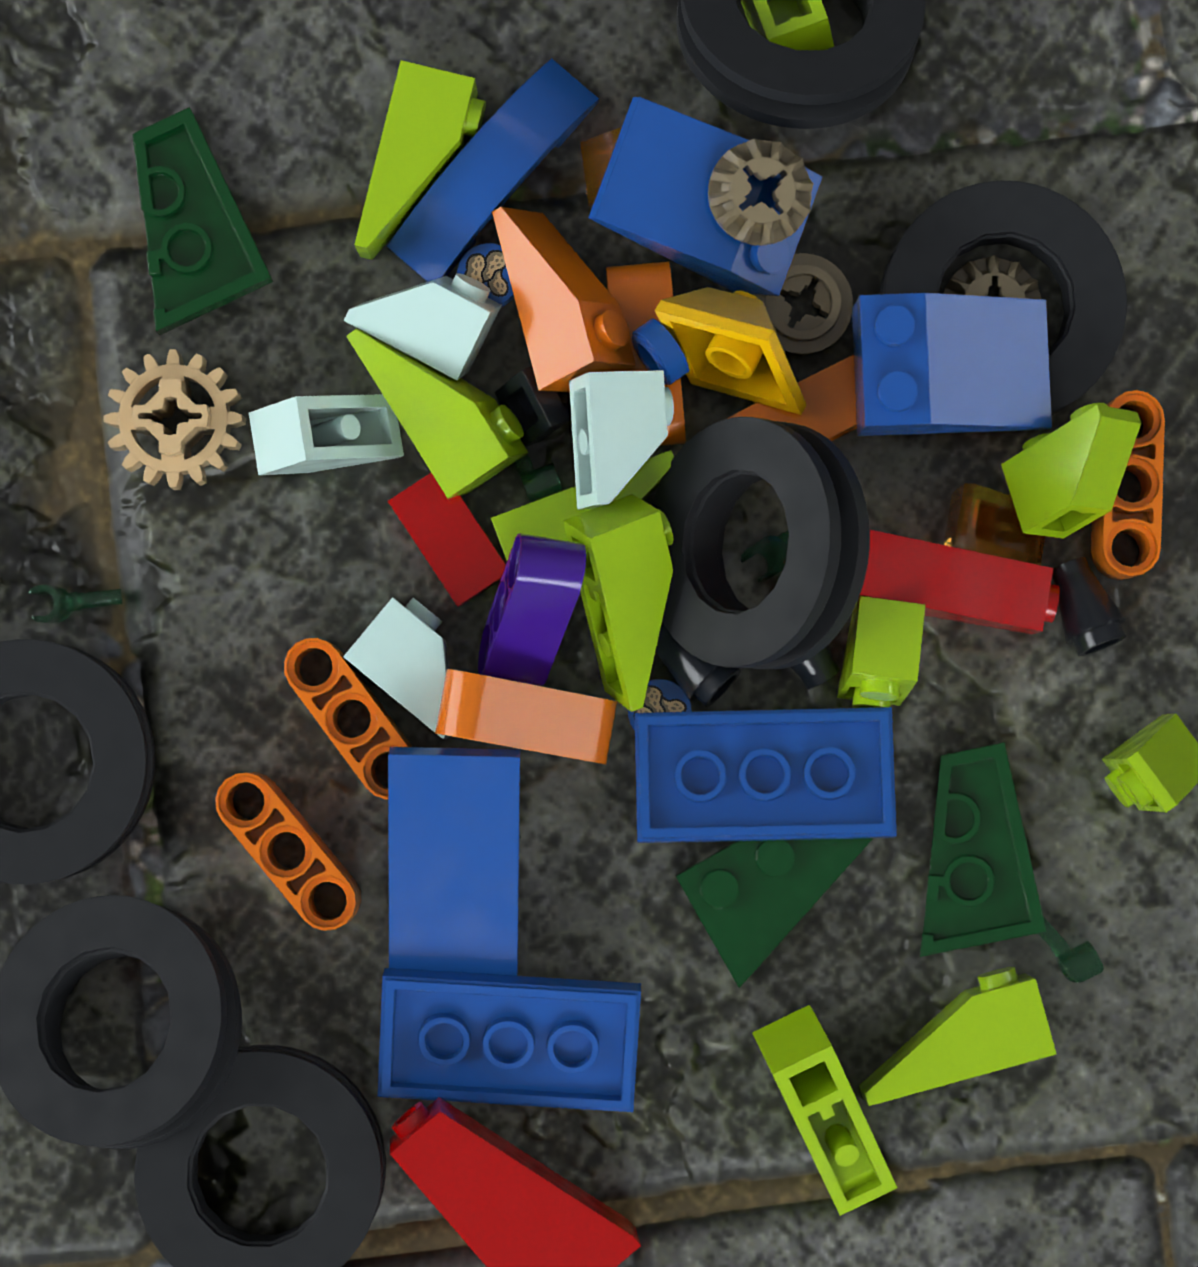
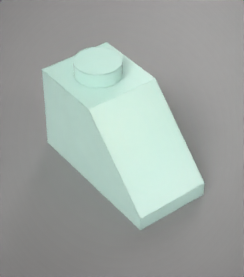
[344,273,502,380]
[569,370,674,510]
[249,394,404,475]
[343,597,449,739]

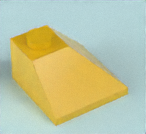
[655,287,807,415]

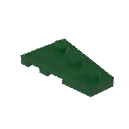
[132,107,274,335]
[920,742,1047,957]
[675,838,873,988]

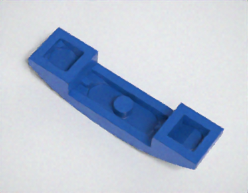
[387,58,599,282]

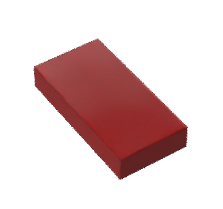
[388,473,506,608]

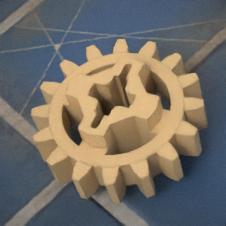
[104,349,246,490]

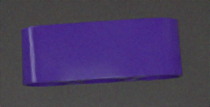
[477,533,586,686]

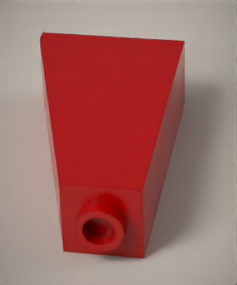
[858,530,1060,635]
[390,1097,641,1267]

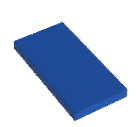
[635,707,897,843]
[388,747,521,976]
[377,968,641,1112]

